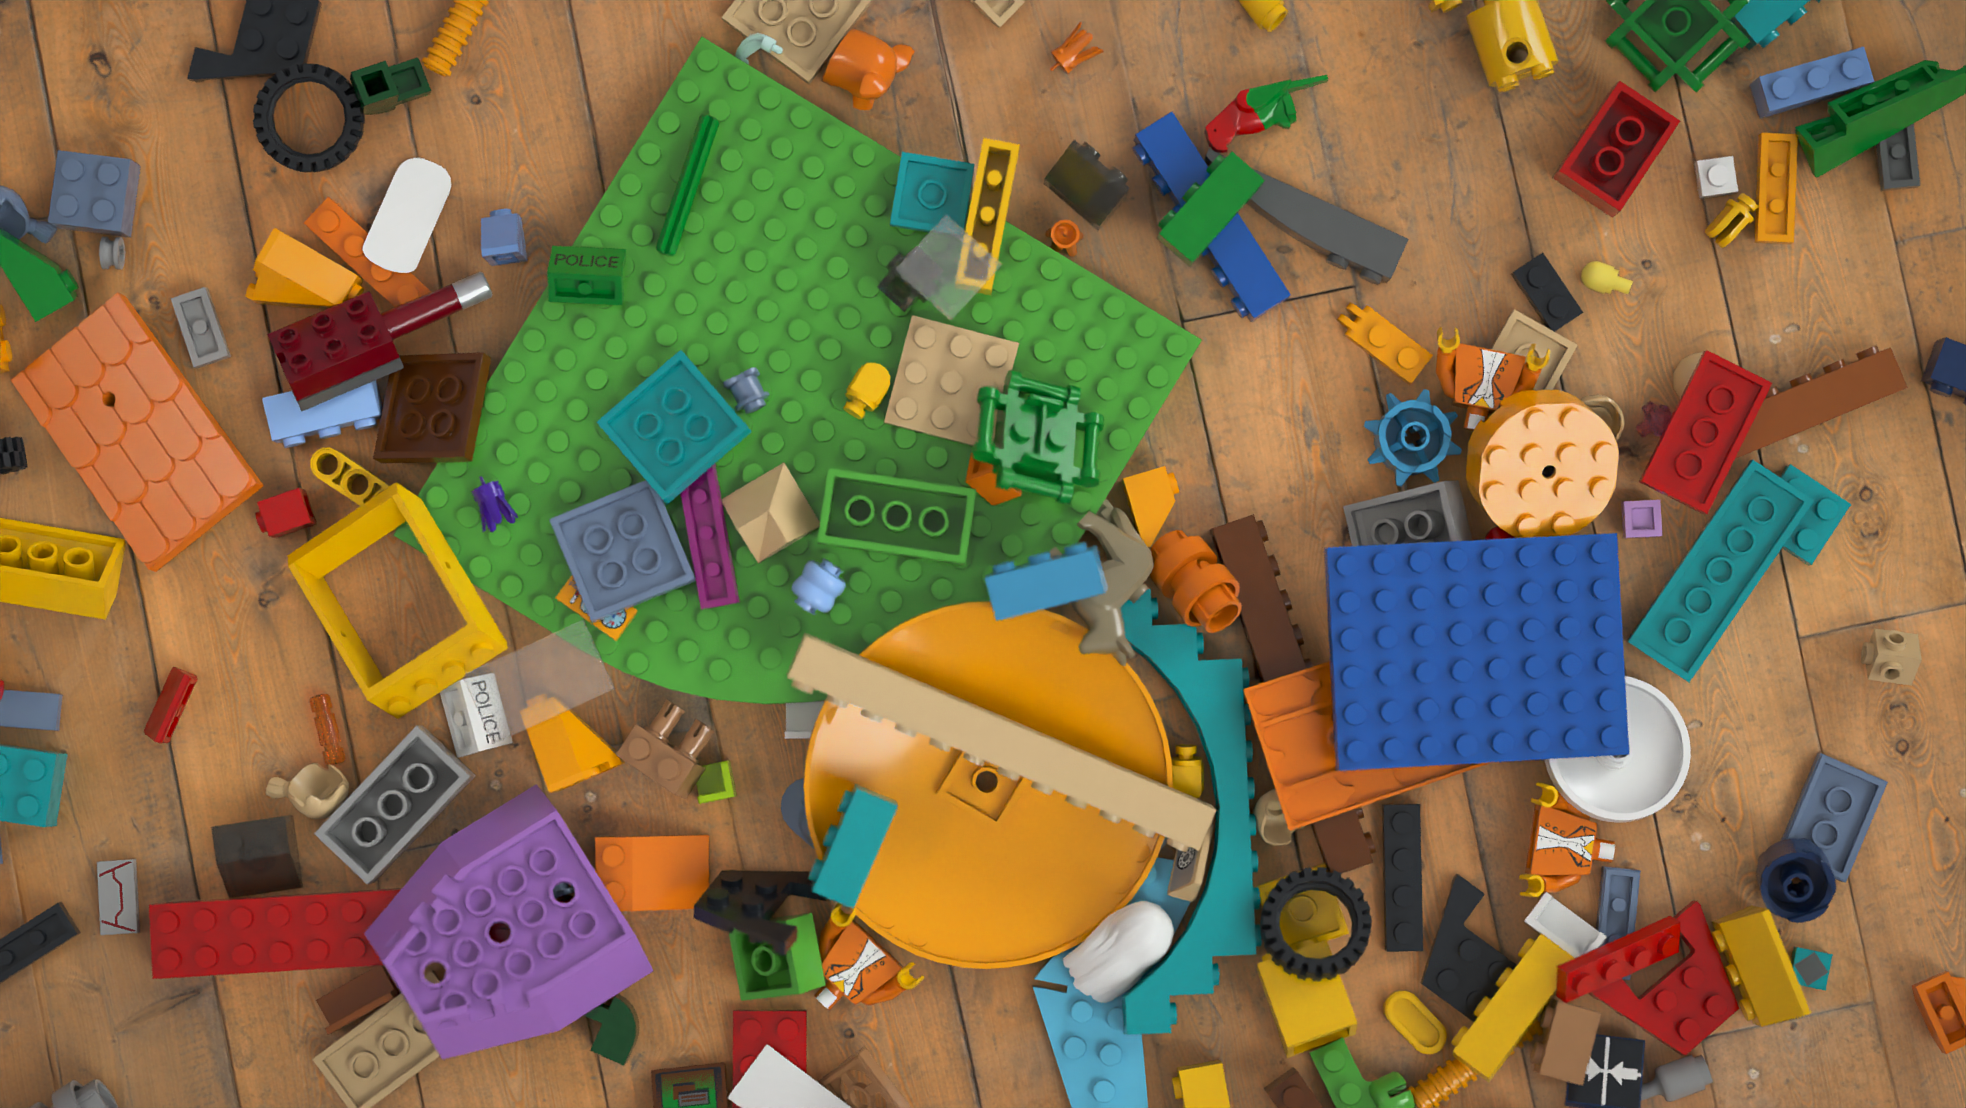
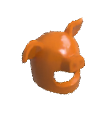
[821,29,914,110]

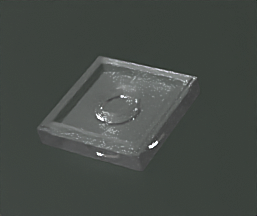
[896,215,1002,321]

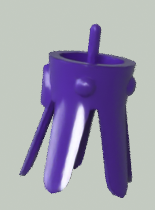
[471,476,519,533]

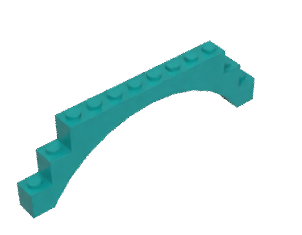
[1121,589,1262,1035]

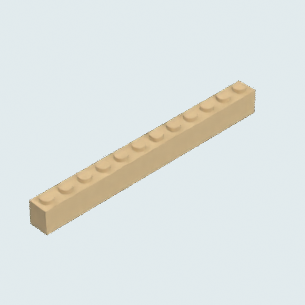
[787,633,1216,852]

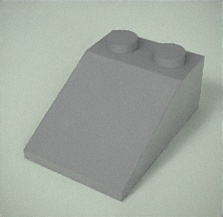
[1343,480,1472,546]

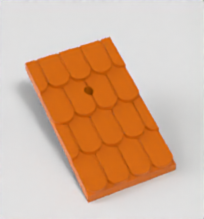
[11,292,264,572]
[1243,661,1492,831]

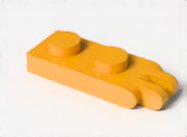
[1337,302,1433,385]

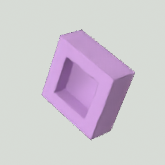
[1621,500,1662,539]

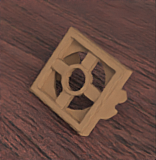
[818,1046,910,1108]

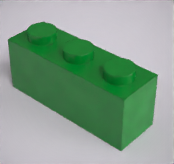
[1157,151,1265,267]

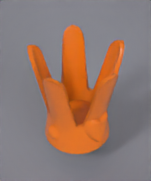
[1050,21,1104,74]
[1045,220,1083,257]

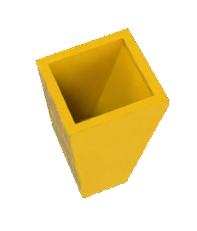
[1257,938,1358,1058]

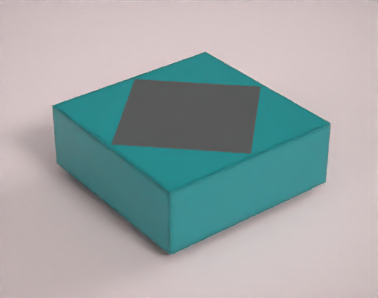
[1791,946,1833,991]

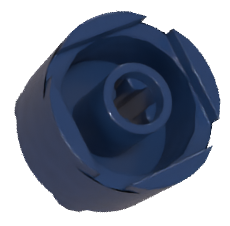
[1756,838,1836,923]

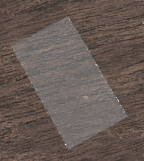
[463,620,615,744]

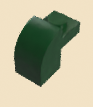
[350,57,431,115]
[584,994,639,1066]

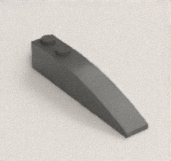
[1204,149,1409,285]

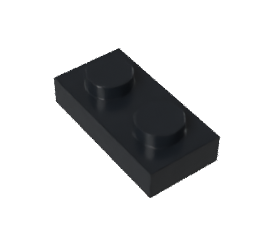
[1511,253,1583,332]

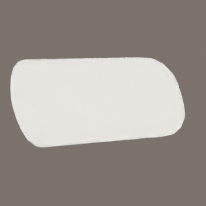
[362,158,451,273]

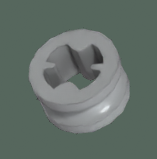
[99,237,125,270]

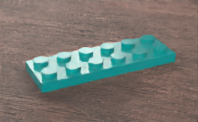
[1627,459,1815,683]

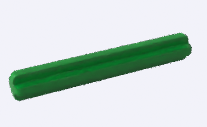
[656,114,719,256]

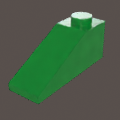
[0,228,79,322]

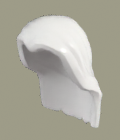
[1063,901,1175,1003]

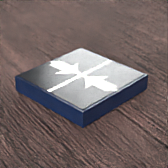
[1565,1034,1645,1108]

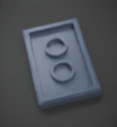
[1781,753,1888,883]

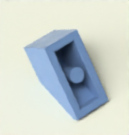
[481,209,528,266]

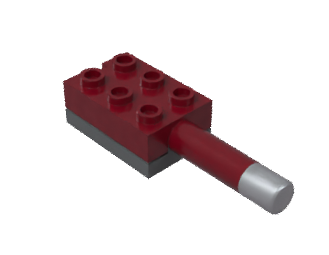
[267,272,492,411]

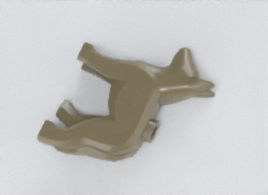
[1050,499,1154,666]

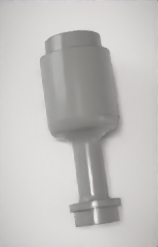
[1641,1055,1713,1102]

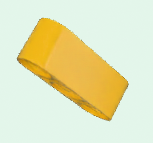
[310,448,391,506]

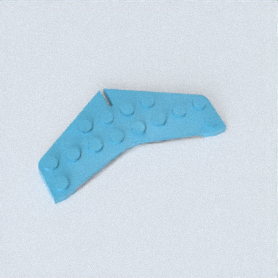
[1032,857,1191,1108]

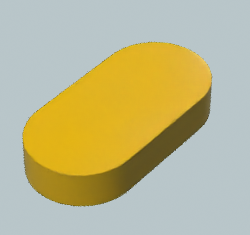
[1383,990,1447,1055]

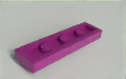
[681,464,740,609]

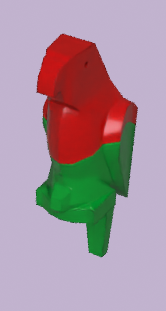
[1204,75,1328,153]

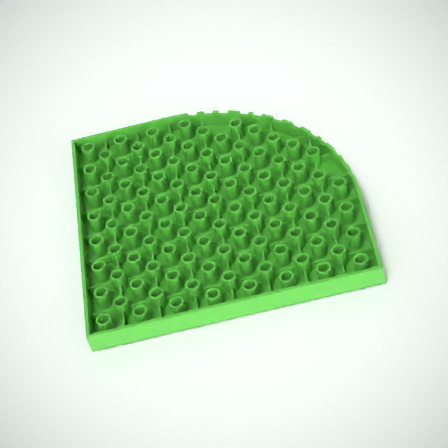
[393,37,1202,704]

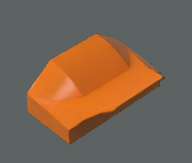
[1912,971,1966,1054]

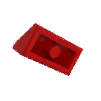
[144,667,198,743]

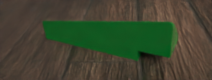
[1795,60,1966,177]

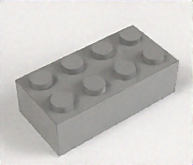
[314,725,476,885]

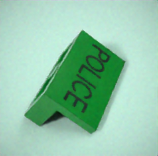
[547,246,626,305]

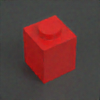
[255,488,317,538]

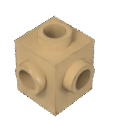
[1861,628,1922,686]

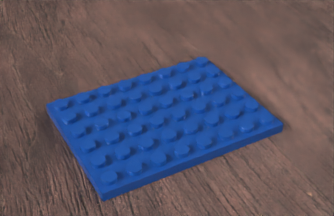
[1324,533,1629,771]

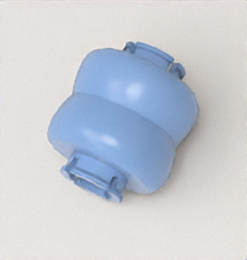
[792,558,846,615]

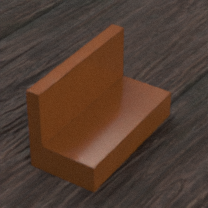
[316,965,400,1035]

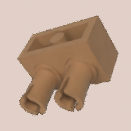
[616,699,715,799]
[1530,999,1601,1086]

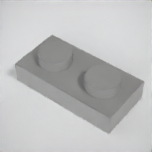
[171,287,231,369]

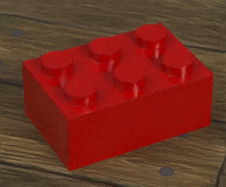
[1552,81,1680,218]

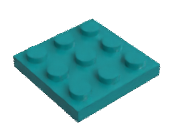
[597,350,752,504]

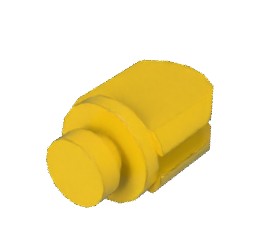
[1705,193,1758,248]
[843,363,890,420]
[1171,744,1204,798]

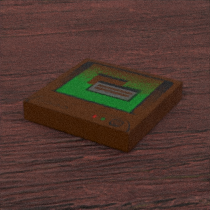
[651,1062,728,1108]

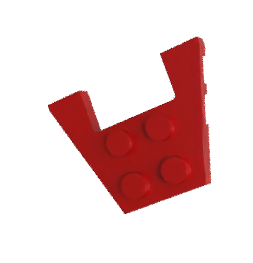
[1589,901,1739,1055]

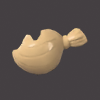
[265,763,349,819]

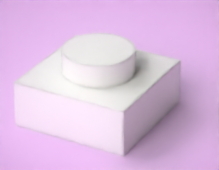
[1694,156,1738,199]

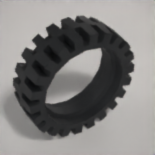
[253,63,365,172]
[1260,867,1372,981]

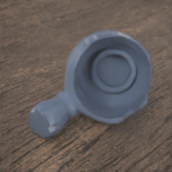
[0,186,57,244]

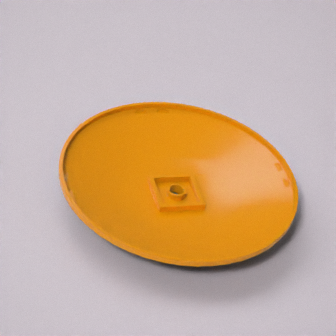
[804,601,1173,969]

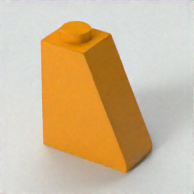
[245,228,364,310]
[520,693,625,793]

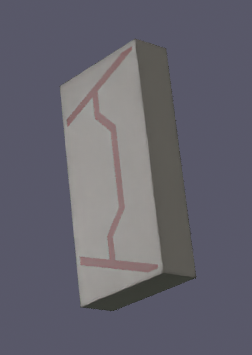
[97,859,140,935]

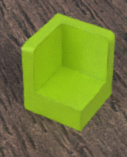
[696,760,737,804]

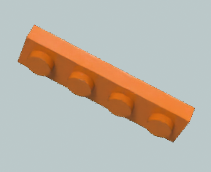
[304,197,431,307]

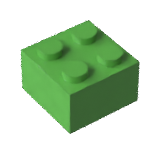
[729,913,826,1001]

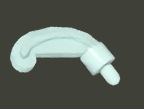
[735,33,783,65]

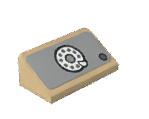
[1167,822,1214,902]

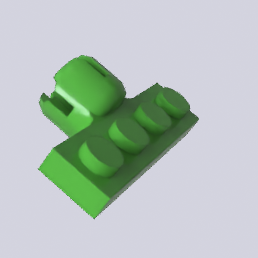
[1310,1037,1415,1108]

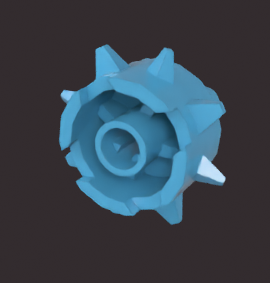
[1363,389,1462,487]

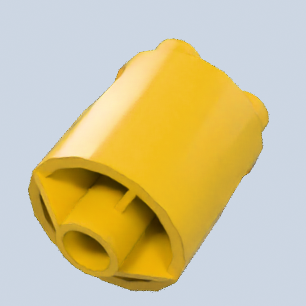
[1466,0,1559,93]

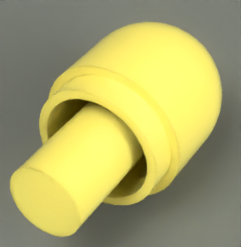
[1581,261,1633,295]

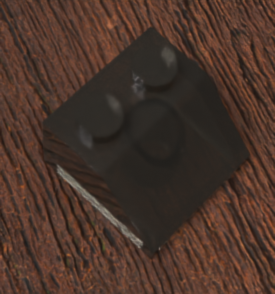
[211,815,303,898]

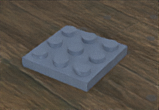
[549,480,696,623]

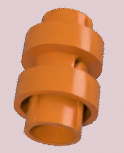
[1150,530,1242,633]

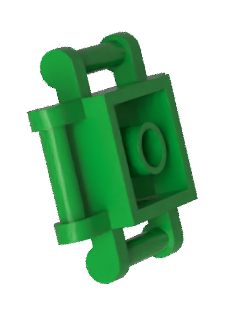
[1605,0,1750,93]
[972,370,1104,505]

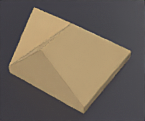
[722,463,820,564]

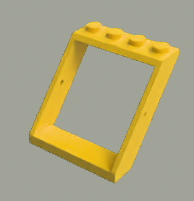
[287,482,508,719]

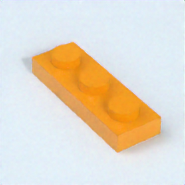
[1754,133,1798,244]

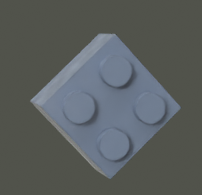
[48,150,141,238]

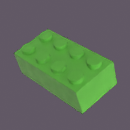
[817,468,976,565]

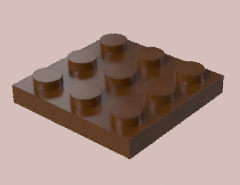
[373,352,491,464]

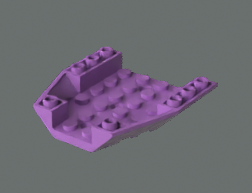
[364,784,654,1060]

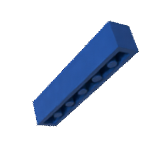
[1132,112,1291,322]

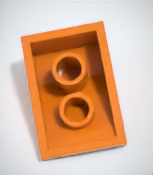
[595,835,710,911]

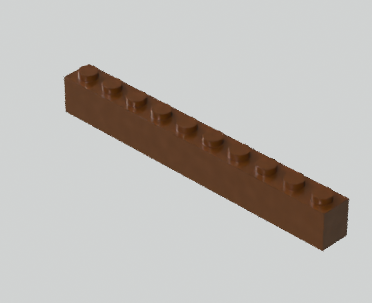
[1209,514,1376,874]

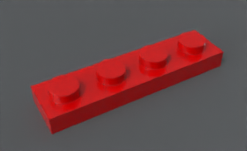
[1556,915,1681,1003]

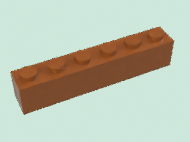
[1735,345,1908,459]

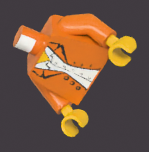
[1436,327,1550,431]
[1519,782,1615,897]
[814,902,924,1010]

